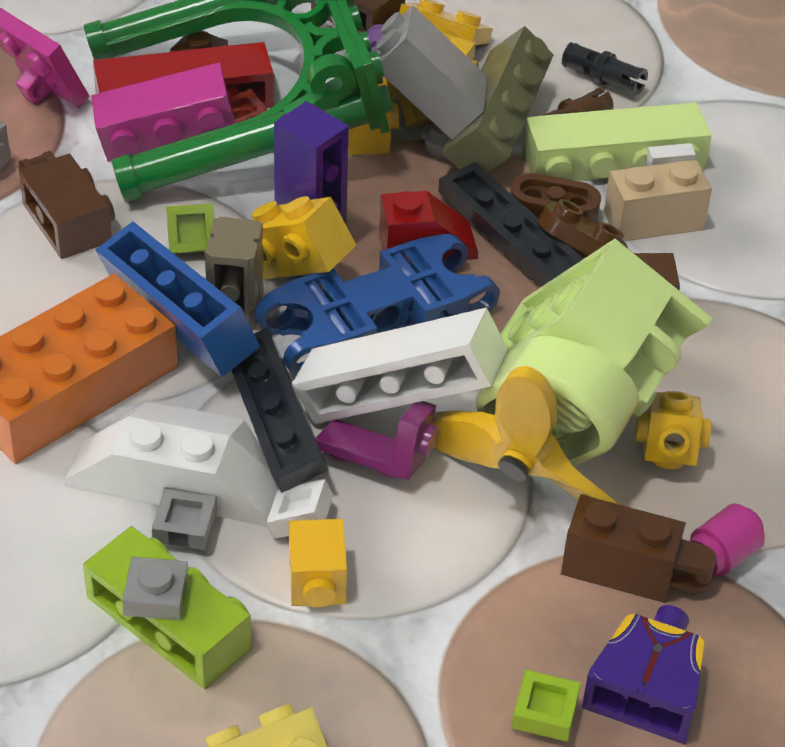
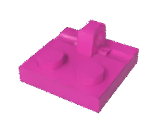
[0,8,90,109]

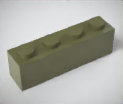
[442,26,554,172]

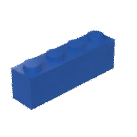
[95,221,260,377]

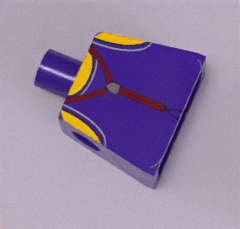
[582,605,705,745]

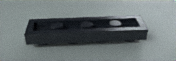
[438,162,584,287]
[231,327,329,493]

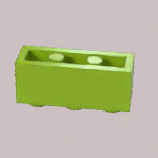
[83,525,252,689]

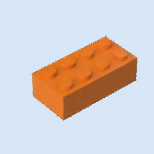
[0,273,178,464]

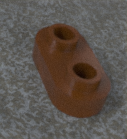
[510,173,601,221]
[538,199,628,256]

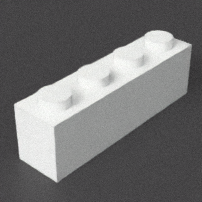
[292,308,508,424]

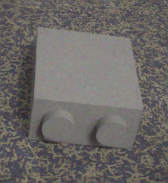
[376,5,488,140]

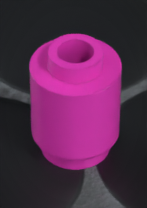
[690,503,765,577]

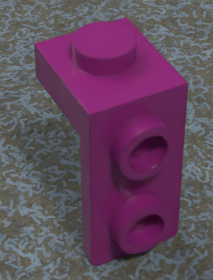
[316,401,439,480]

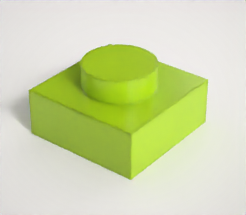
[166,203,214,254]
[511,669,581,742]

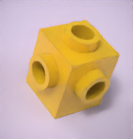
[635,391,711,469]

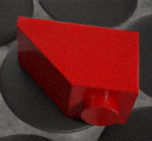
[379,190,478,261]

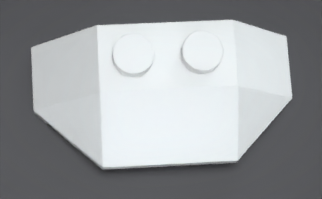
[65,401,279,526]

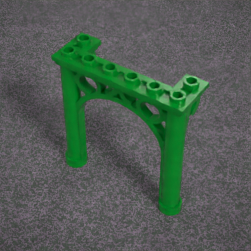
[84,0,393,203]

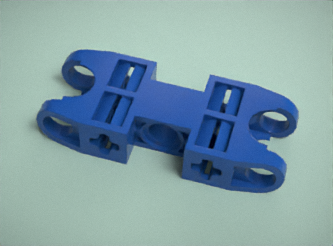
[254,234,500,377]

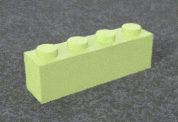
[523,102,712,181]

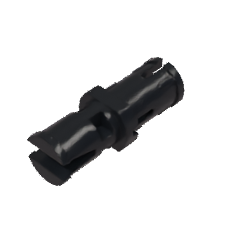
[562,42,648,95]

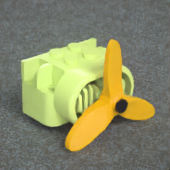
[433,239,713,504]

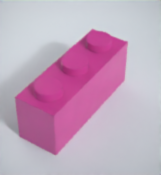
[91,62,236,162]

